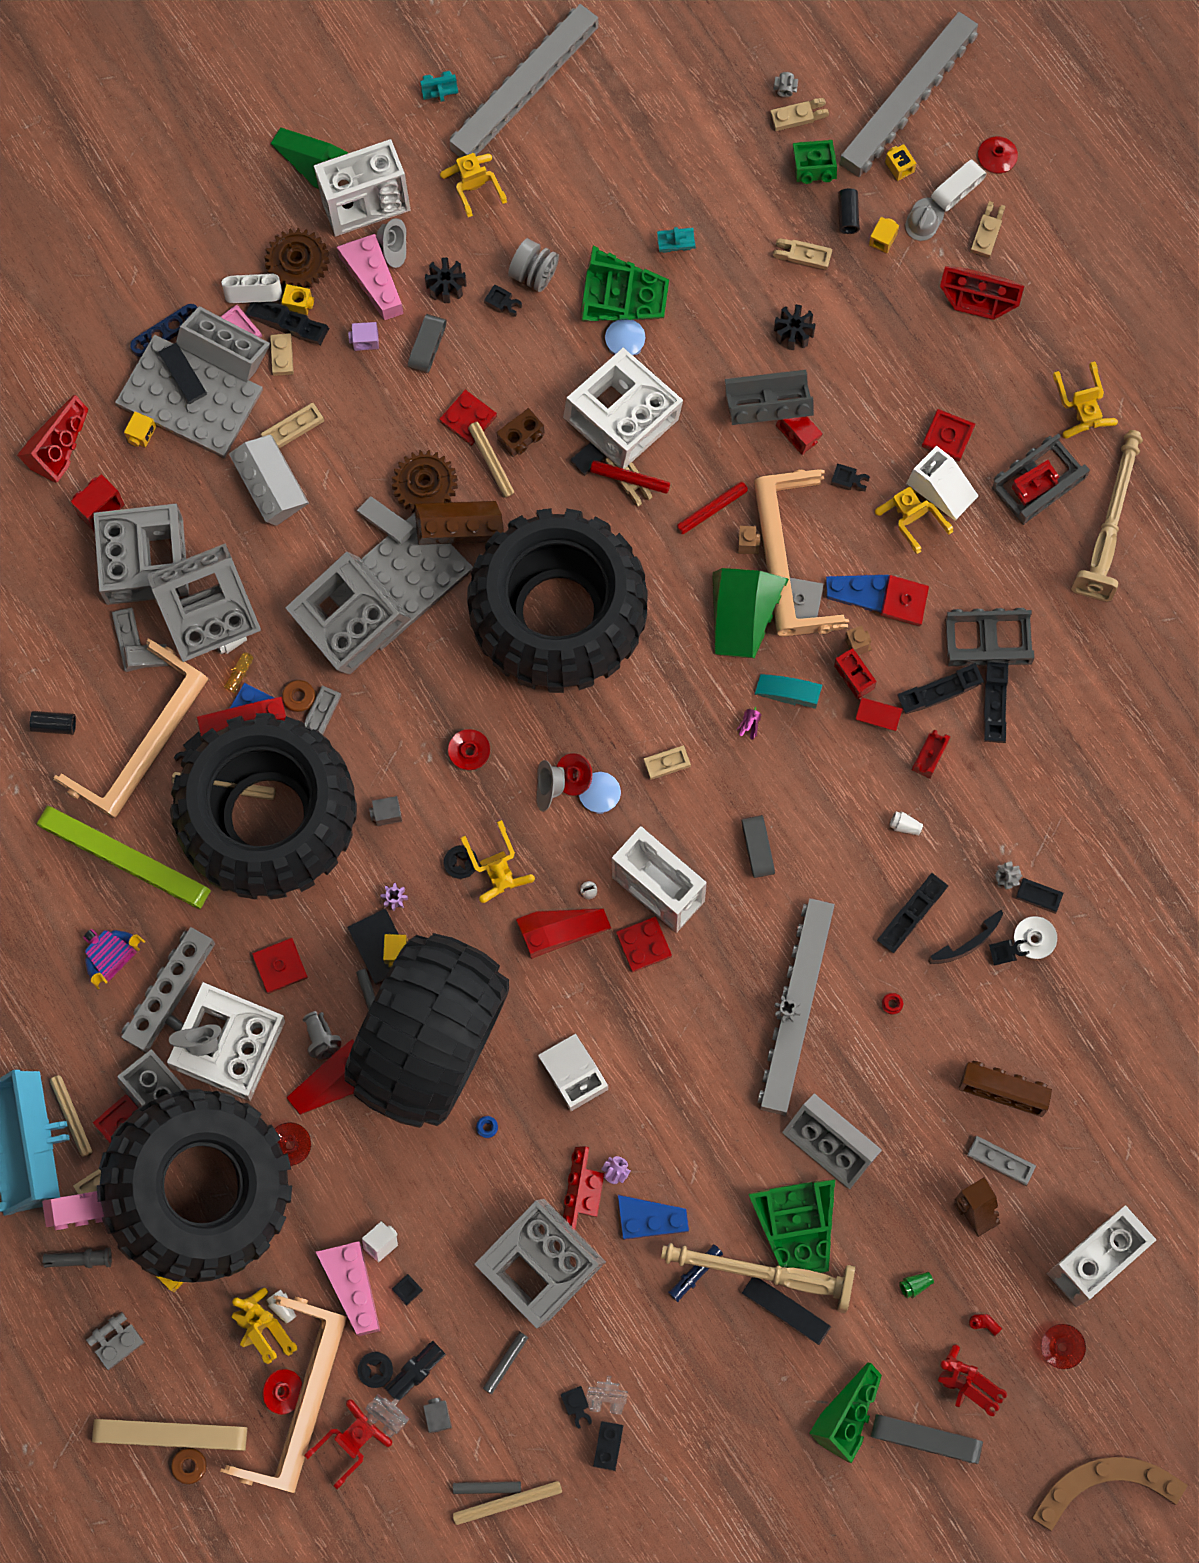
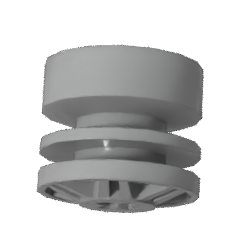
[508,238,559,292]

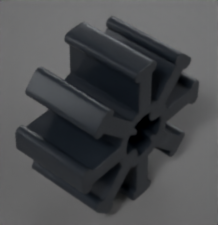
[425,257,467,303]
[774,304,816,350]

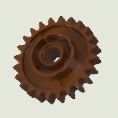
[264,228,330,288]
[392,450,458,513]

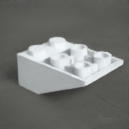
[906,446,978,521]
[538,1034,608,1111]

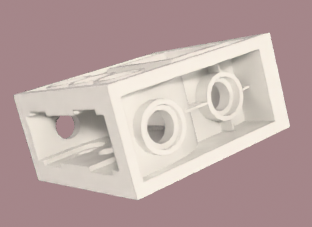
[314,139,411,237]
[563,347,683,469]
[612,826,707,933]
[167,982,285,1101]
[1047,1205,1156,1307]

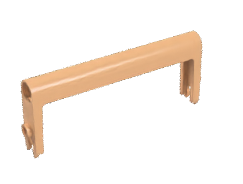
[754,470,849,636]
[53,638,208,819]
[220,1295,347,1493]

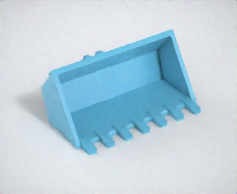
[0,1070,70,1216]

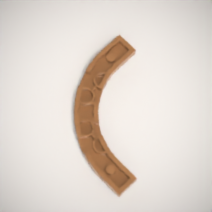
[1031,1457,1188,1531]

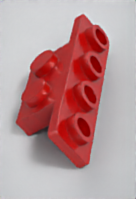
[562,1146,605,1229]

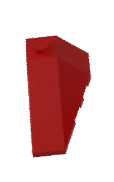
[17,395,89,483]
[197,697,286,736]
[516,908,611,959]
[286,1039,355,1115]

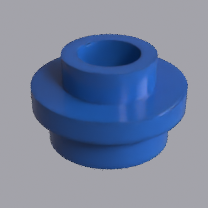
[476,1116,498,1138]

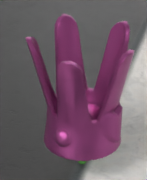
[736,707,762,740]

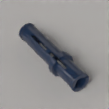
[668,1244,723,1302]

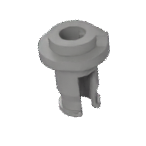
[303,1011,342,1059]

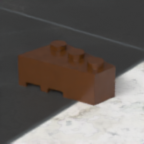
[954,1177,1001,1237]

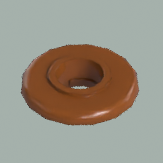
[282,680,315,712]
[171,1448,207,1485]

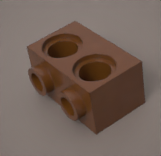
[497,408,545,457]

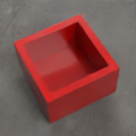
[70,474,125,532]

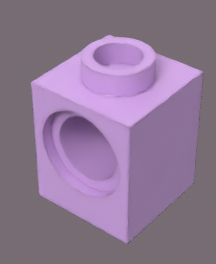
[349,322,379,351]

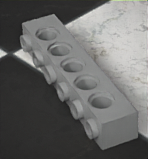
[122,927,215,1053]

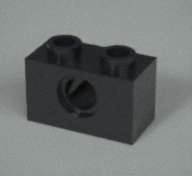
[593,1421,624,1472]

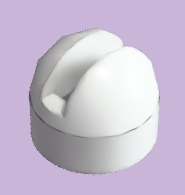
[580,881,597,899]

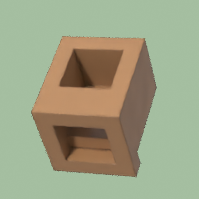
[738,526,760,554]
[845,626,872,655]

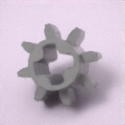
[774,72,798,97]
[995,862,1022,889]
[775,996,801,1023]

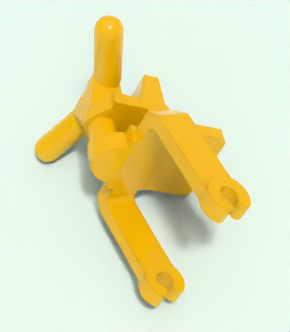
[440,153,507,217]
[1053,361,1118,439]
[875,487,953,554]
[460,820,535,903]
[231,1288,297,1364]

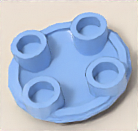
[605,320,646,355]
[579,772,621,814]

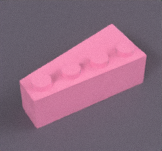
[337,234,403,320]
[42,1191,104,1230]
[316,1242,381,1336]

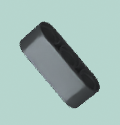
[408,314,447,373]
[741,815,775,878]

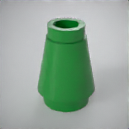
[899,1272,934,1299]

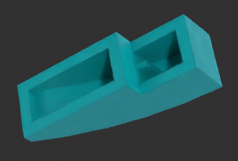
[755,674,822,709]

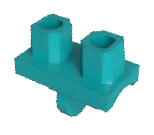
[420,71,459,102]
[657,227,696,253]

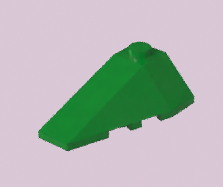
[271,127,348,189]
[809,1362,882,1463]

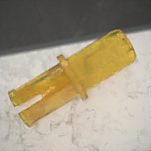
[224,652,254,693]

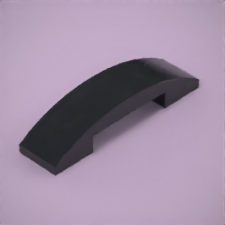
[984,662,1008,743]
[897,663,984,714]
[928,910,1003,964]

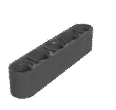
[871,1414,983,1464]

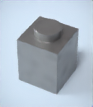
[369,796,402,826]
[423,1398,452,1433]

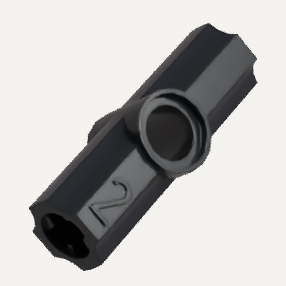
[385,1341,446,1402]

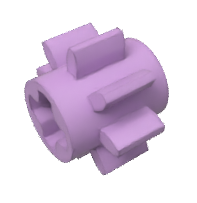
[381,883,408,911]
[601,1156,631,1184]

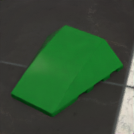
[581,245,669,321]
[712,568,789,659]
[748,1179,835,1273]

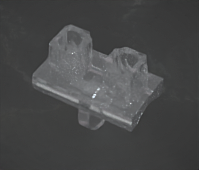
[586,1376,628,1414]
[365,1394,409,1437]

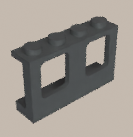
[725,370,814,425]
[992,434,1090,525]
[945,608,1035,666]

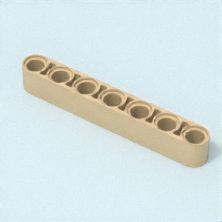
[92,1419,247,1451]

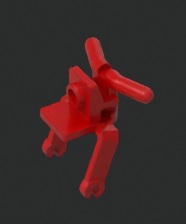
[938,1344,1007,1416]
[304,1399,393,1489]

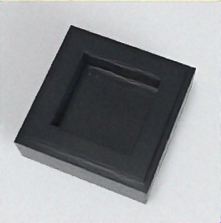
[392,1274,423,1306]

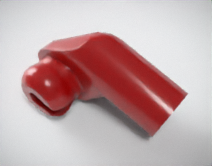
[969,1314,1002,1336]

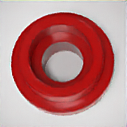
[882,993,904,1015]

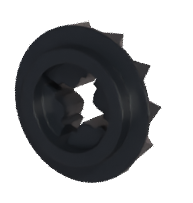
[444,845,478,880]
[357,1352,393,1388]

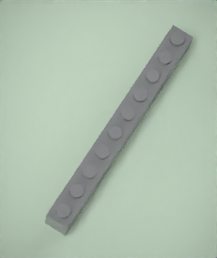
[449,4,599,158]
[840,12,978,177]
[758,898,835,1116]

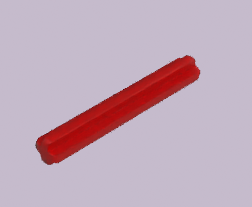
[590,460,670,494]
[677,482,748,534]

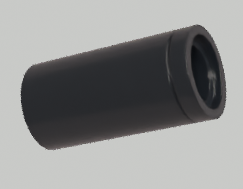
[838,188,860,234]
[30,711,76,735]

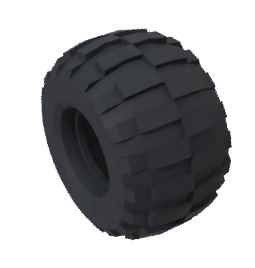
[467,508,648,693]
[170,713,357,900]
[345,933,509,1128]
[97,1089,293,1283]

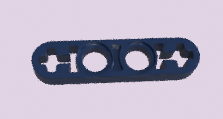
[130,304,198,357]

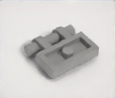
[86,1312,145,1370]

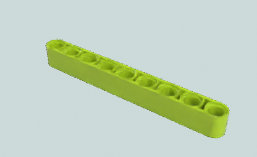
[36,806,211,910]

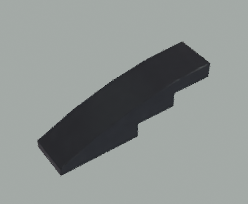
[245,302,330,346]
[877,872,949,953]
[742,1277,831,1345]

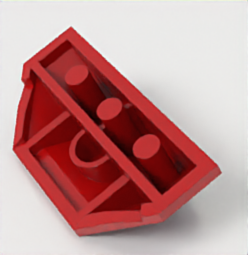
[940,266,1025,320]

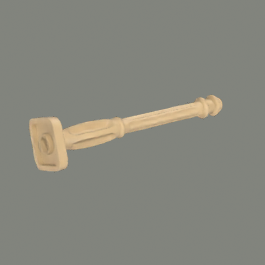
[1071,430,1143,601]
[661,1243,855,1314]

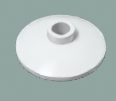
[1014,916,1057,959]

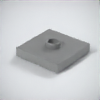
[790,578,823,619]

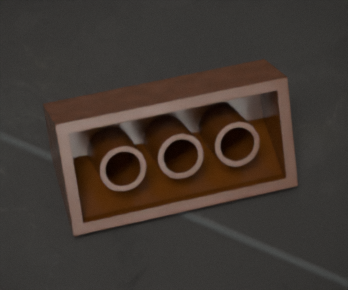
[414,501,504,545]
[958,1061,1052,1117]

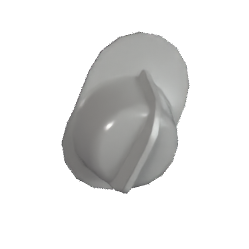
[905,198,945,241]
[376,218,406,268]
[537,760,565,812]
[168,1025,221,1056]

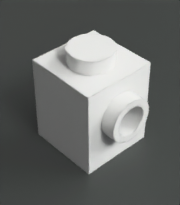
[362,1221,398,1263]

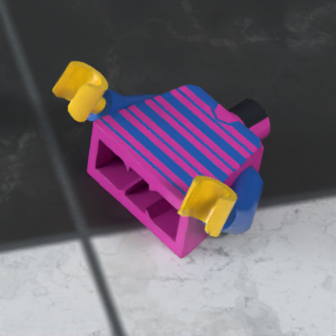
[83,929,145,989]

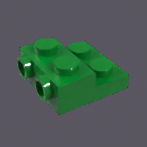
[793,140,837,184]

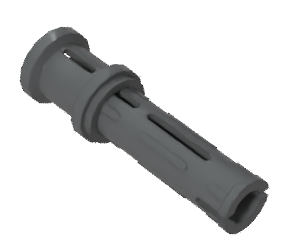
[43,1247,112,1268]

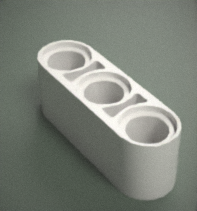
[931,159,987,211]
[221,274,283,303]

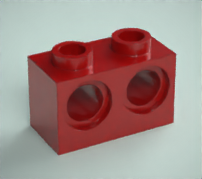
[834,648,877,700]

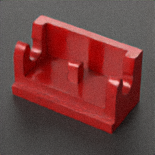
[776,416,823,455]
[1011,460,1059,506]
[855,697,902,731]
[911,730,951,779]

